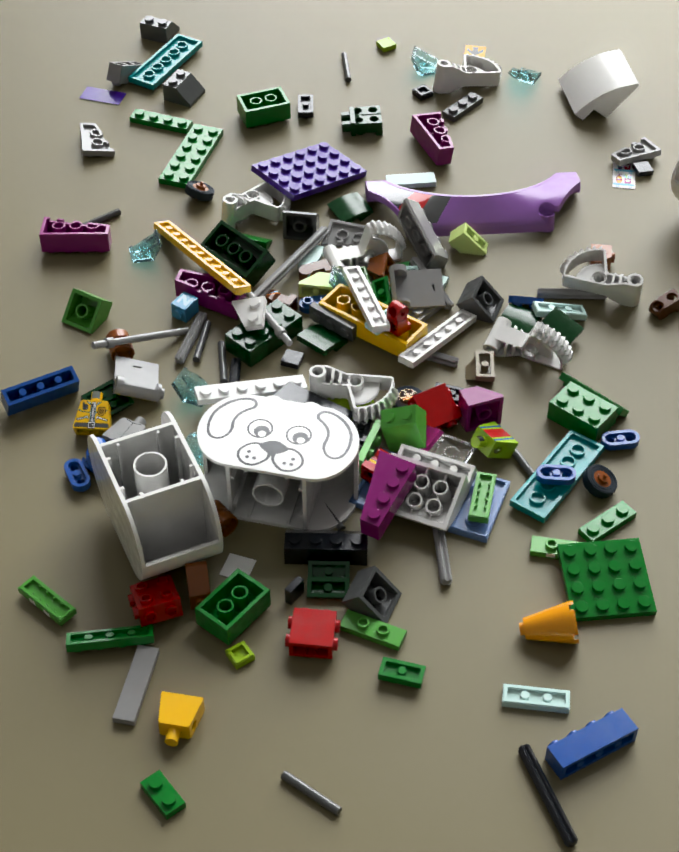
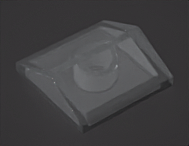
[429,433,477,463]

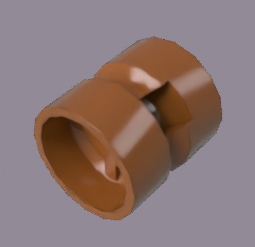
[106,329,135,362]
[214,500,238,538]

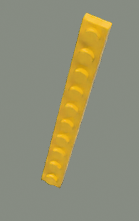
[154,220,251,295]

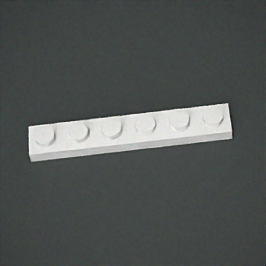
[342,266,390,333]
[398,309,477,369]
[194,374,308,405]

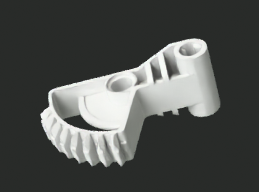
[433,53,502,94]
[221,181,291,228]
[322,219,406,278]
[560,246,643,307]
[483,316,573,370]
[309,365,399,423]

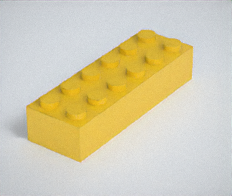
[319,283,428,356]

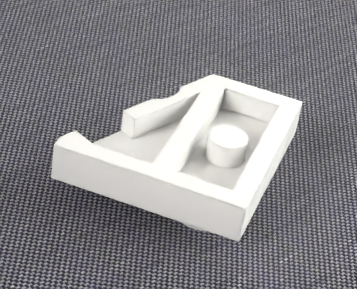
[232,296,267,331]

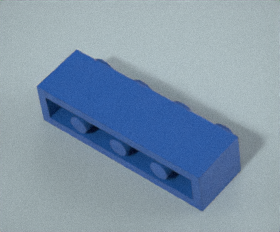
[1,366,80,416]
[545,708,639,780]

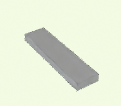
[112,645,160,726]

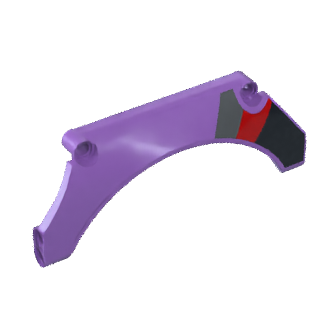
[365,172,581,236]

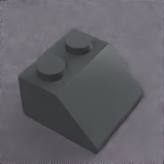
[140,16,180,44]
[163,69,205,108]
[282,210,319,241]
[456,276,504,323]
[342,566,402,623]

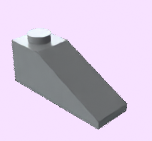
[106,61,142,86]

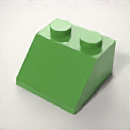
[61,288,113,334]
[381,404,426,453]

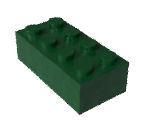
[200,220,276,287]
[225,299,303,367]

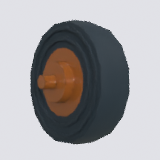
[185,181,214,201]
[582,464,617,499]

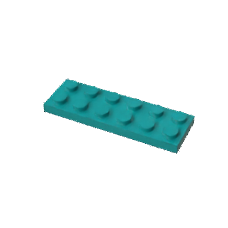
[128,34,203,90]
[509,430,605,523]

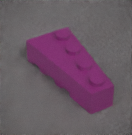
[410,111,454,166]
[39,216,112,253]
[175,269,247,320]
[360,450,417,540]

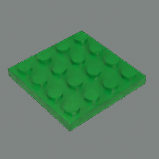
[556,538,657,622]

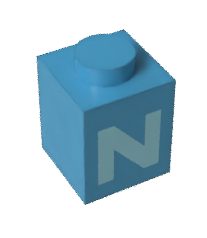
[171,292,199,323]

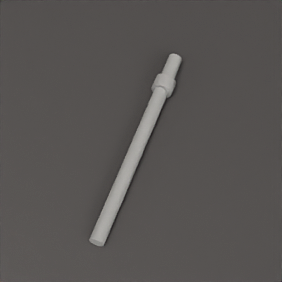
[244,291,293,346]
[91,327,189,349]

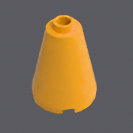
[519,600,579,644]

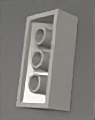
[397,198,449,269]

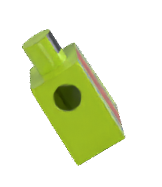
[471,421,519,459]

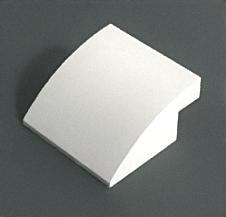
[559,49,639,120]
[391,444,477,531]

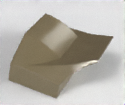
[465,351,495,382]

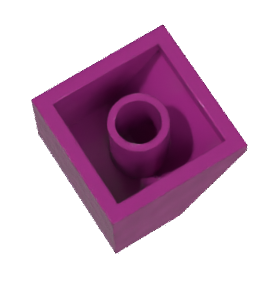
[458,386,504,432]

